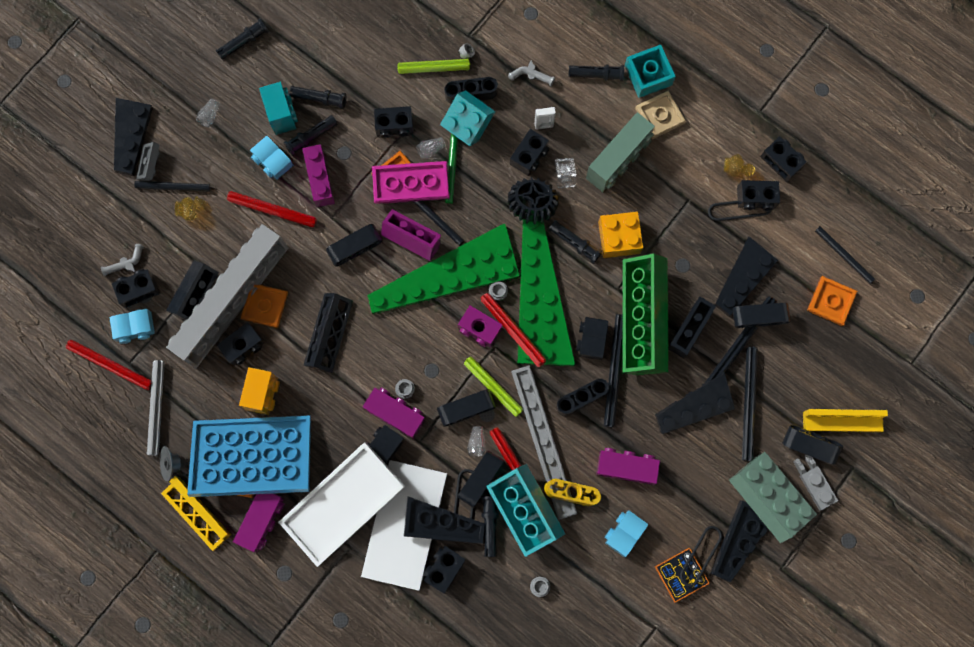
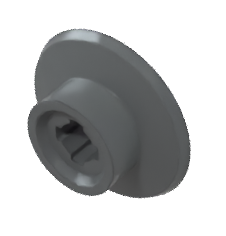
[160,446,181,482]

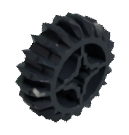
[507,176,559,225]

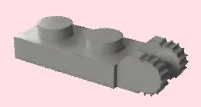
[794,454,838,511]

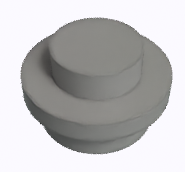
[489,282,508,301]
[395,379,415,399]
[530,577,550,597]

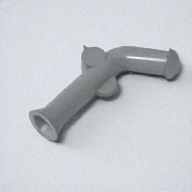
[508,60,555,86]
[101,244,144,277]

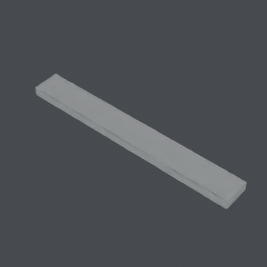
[511,365,577,520]

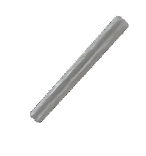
[147,360,165,456]

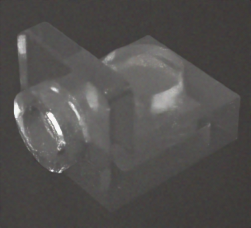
[555,158,576,188]

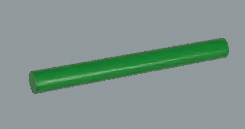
[445,133,458,204]

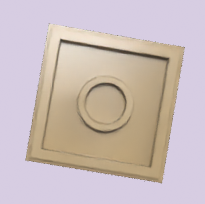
[635,91,686,140]

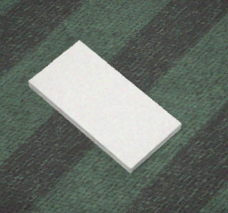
[279,442,405,567]
[361,460,447,591]

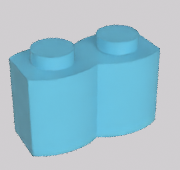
[250,136,294,180]
[110,309,155,344]
[605,510,648,557]

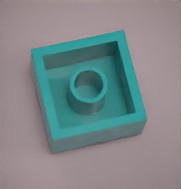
[625,45,676,98]
[259,81,298,135]
[440,91,496,146]

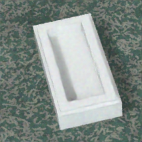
[534,107,555,130]

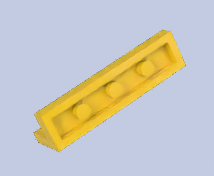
[803,409,888,432]
[161,476,232,551]

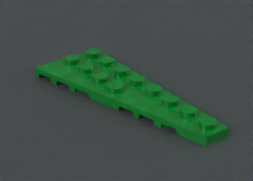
[517,219,574,366]
[367,224,519,315]

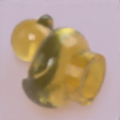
[724,154,755,177]
[175,196,206,221]

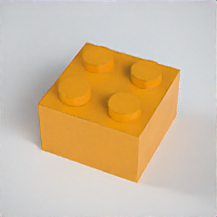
[598,212,643,258]
[239,367,280,415]

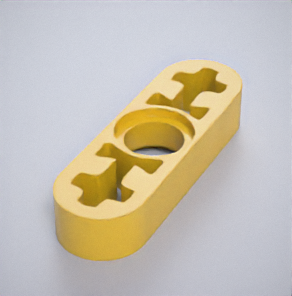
[544,479,601,506]

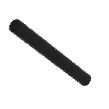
[134,181,211,192]
[412,201,464,246]
[815,226,875,284]

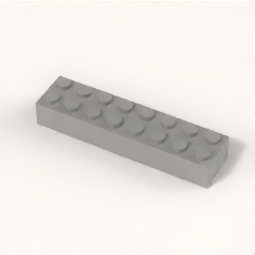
[166,224,289,369]

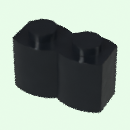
[576,317,608,360]

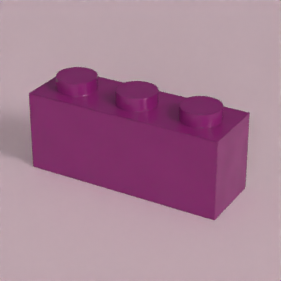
[302,144,335,208]
[381,209,441,261]
[362,387,425,439]
[596,448,660,485]
[233,493,285,553]

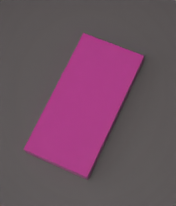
[372,161,449,204]

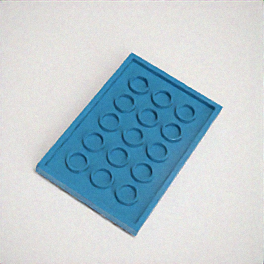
[187,416,311,497]

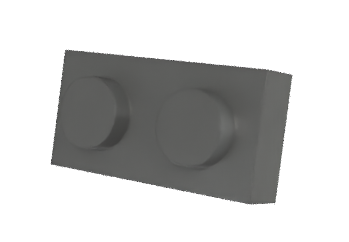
[136,142,160,181]

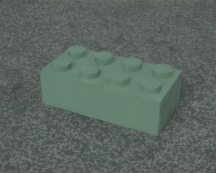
[586,112,655,192]
[729,452,817,543]

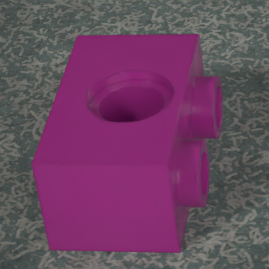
[458,305,503,348]

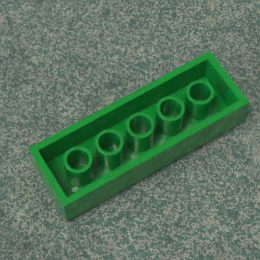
[623,254,668,375]

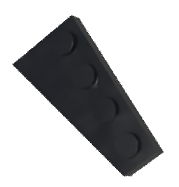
[114,98,153,176]
[714,236,778,317]
[655,372,735,434]
[403,496,485,544]
[710,500,768,582]

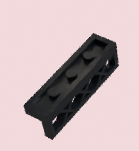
[303,293,353,373]

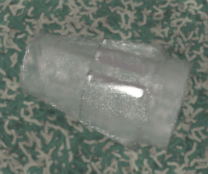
[196,99,220,127]
[417,137,446,159]
[467,426,486,457]

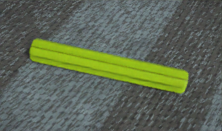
[397,59,470,74]
[464,356,523,417]

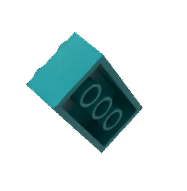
[486,464,565,557]

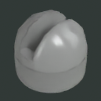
[459,43,475,59]

